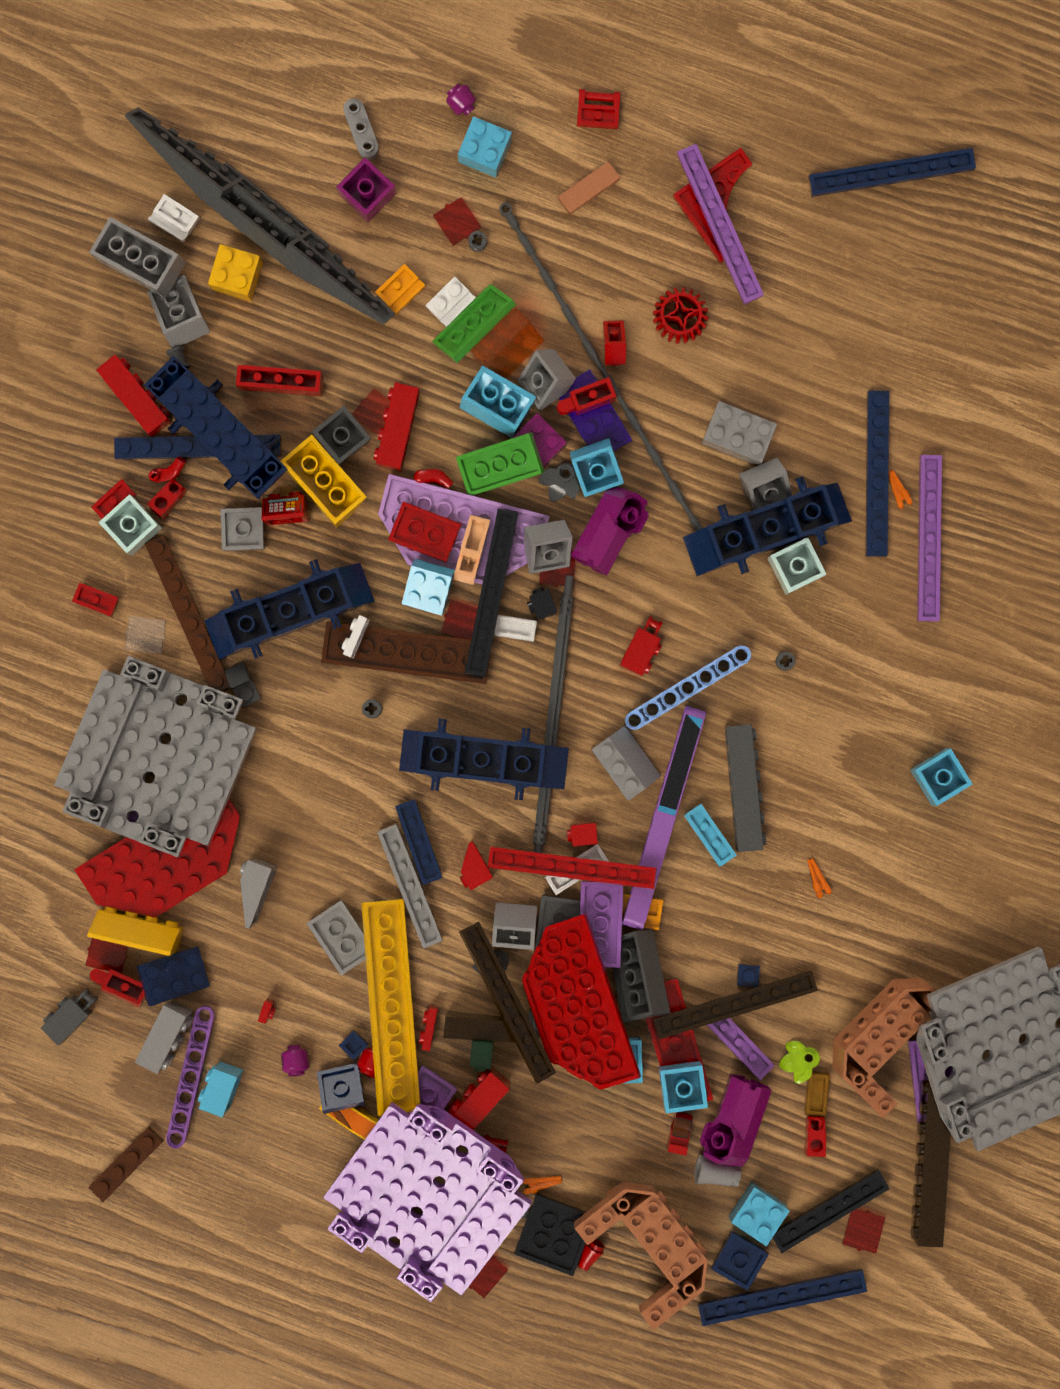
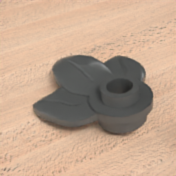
[538,463,579,502]

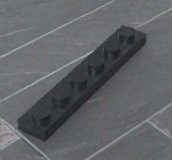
[772,1169,890,1253]

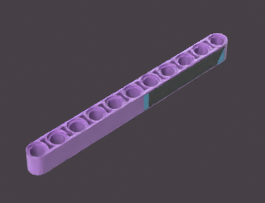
[622,706,706,930]

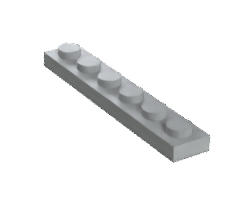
[377,824,443,949]

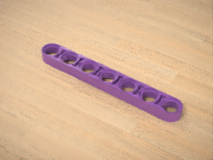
[166,1005,215,1149]

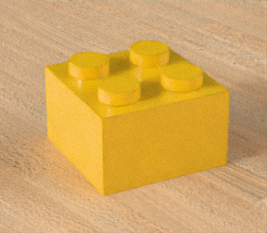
[208,244,263,302]

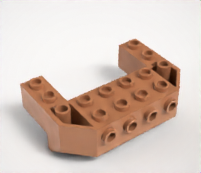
[832,978,936,1118]
[574,1182,708,1331]

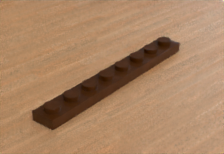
[145,535,230,691]

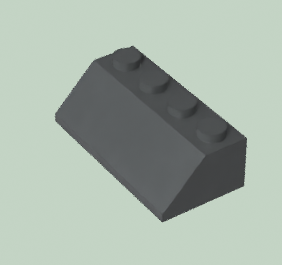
[612,930,670,1023]

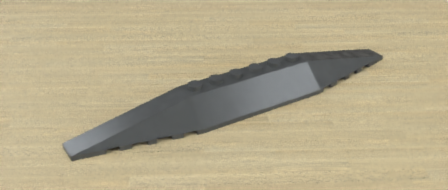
[125,107,395,325]

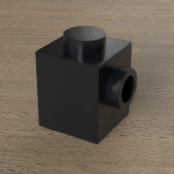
[527,587,557,621]

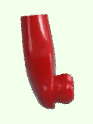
[148,456,186,483]
[413,469,454,489]

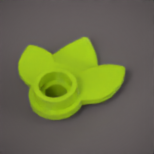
[779,1041,820,1084]

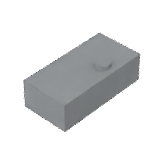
[89,217,186,298]

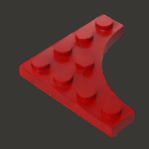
[673,147,753,263]

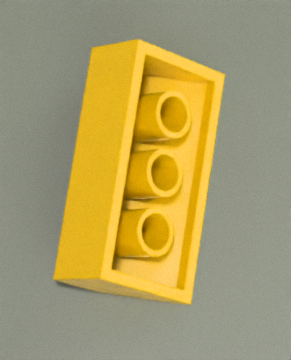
[280,435,367,528]
[87,907,184,956]

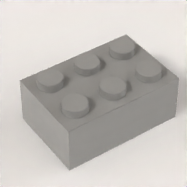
[701,401,777,466]
[135,1000,194,1074]

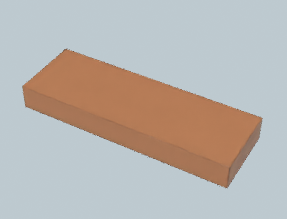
[558,161,620,215]

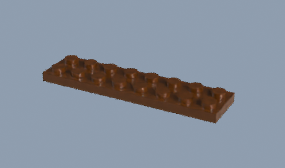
[321,621,491,684]

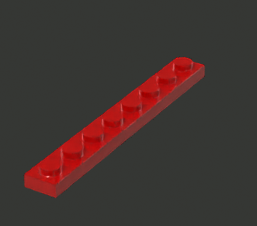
[487,847,657,889]

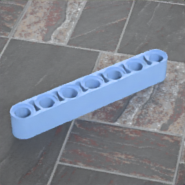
[624,645,751,730]

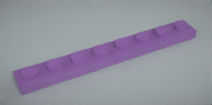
[677,144,764,305]
[917,455,942,622]

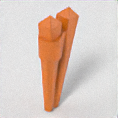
[888,470,912,509]
[807,858,832,899]
[523,1176,562,1195]

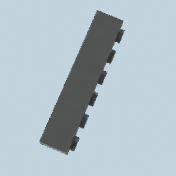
[724,724,766,852]

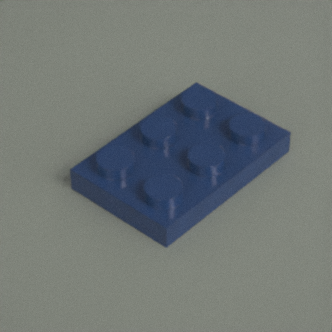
[137,946,210,1006]

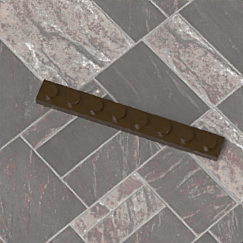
[459,921,556,1083]
[652,971,818,1039]

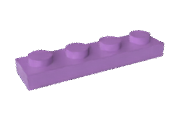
[707,1018,775,1080]

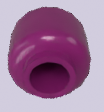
[446,83,476,116]
[281,1045,309,1077]

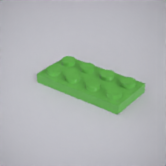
[432,284,516,363]
[456,432,545,496]

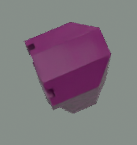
[571,486,648,576]
[700,1073,772,1167]

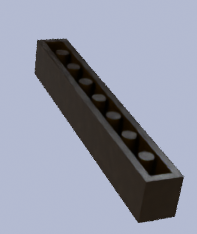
[911,1074,951,1248]

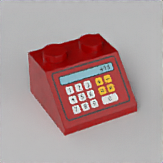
[261,492,309,526]

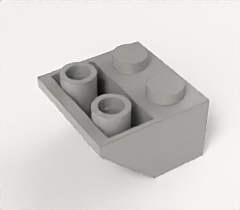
[492,902,537,950]

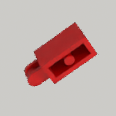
[557,377,617,416]
[619,616,663,677]
[90,968,145,1008]

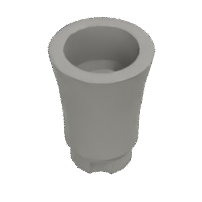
[694,1154,741,1187]

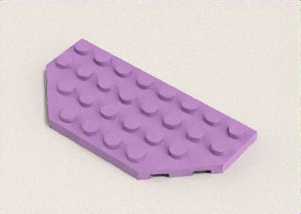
[378,474,550,585]

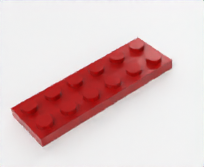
[646,978,714,1102]

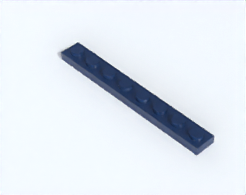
[808,148,976,197]
[865,391,889,557]
[114,435,281,460]
[698,1269,867,1326]

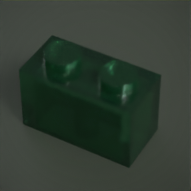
[470,1040,494,1072]

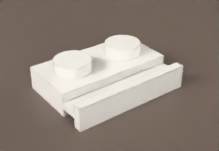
[148,194,200,243]
[425,277,476,327]
[342,615,370,659]

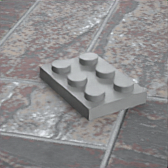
[306,900,366,976]

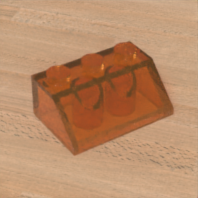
[471,307,544,379]

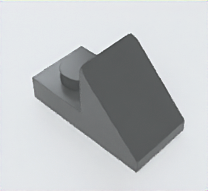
[225,662,262,708]

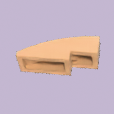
[453,515,490,585]

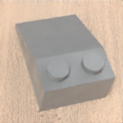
[147,275,210,348]
[239,858,277,929]

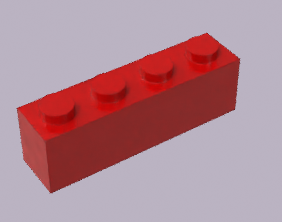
[96,355,171,437]
[236,365,324,397]
[373,382,420,472]

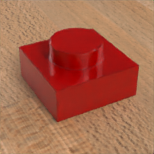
[258,999,276,1024]

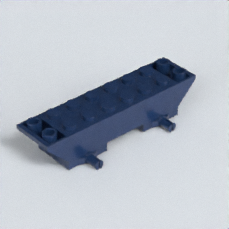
[144,356,288,499]
[683,476,852,576]
[205,559,375,660]
[399,718,569,800]

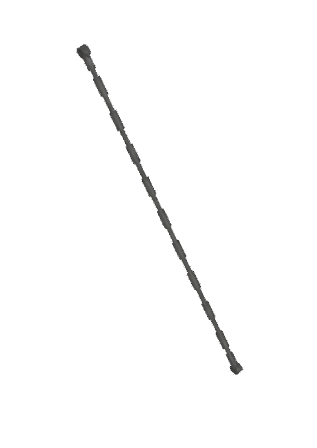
[499,203,703,531]

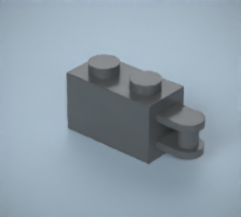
[40,988,98,1046]

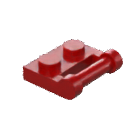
[577,89,620,130]

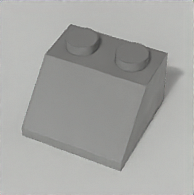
[517,349,576,410]
[739,458,793,511]
[524,520,572,574]

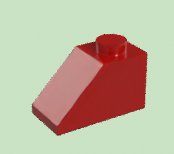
[603,320,626,366]
[460,841,493,890]

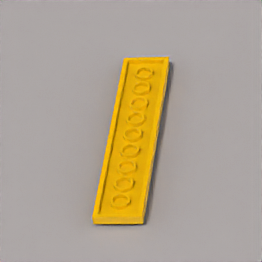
[361,899,420,1116]

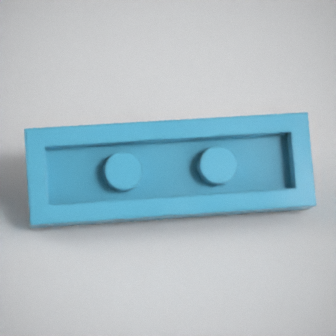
[684,803,737,867]

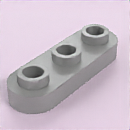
[343,99,379,160]

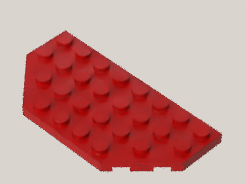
[74,798,241,918]
[522,914,641,1090]

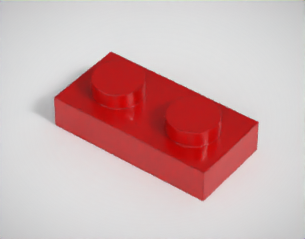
[91,479,137,519]
[72,582,120,617]
[419,1005,438,1051]

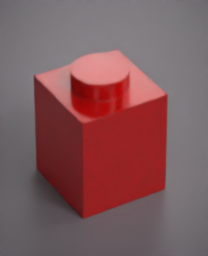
[567,822,598,846]

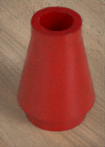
[578,1239,605,1271]

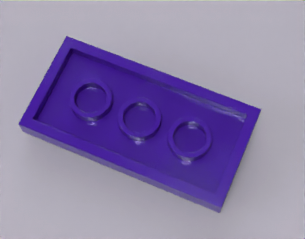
[559,369,632,452]

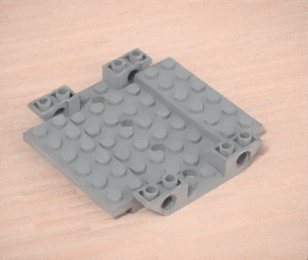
[54,656,257,858]
[916,947,1060,1151]

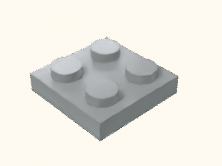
[221,507,265,551]

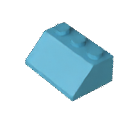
[459,365,536,438]

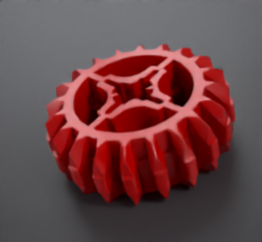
[653,287,709,344]

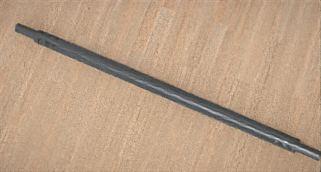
[533,575,574,853]

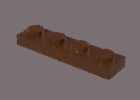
[88,1126,164,1202]

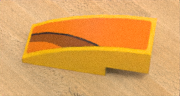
[319,1106,379,1140]

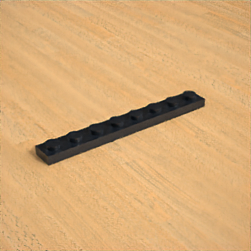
[465,509,518,677]

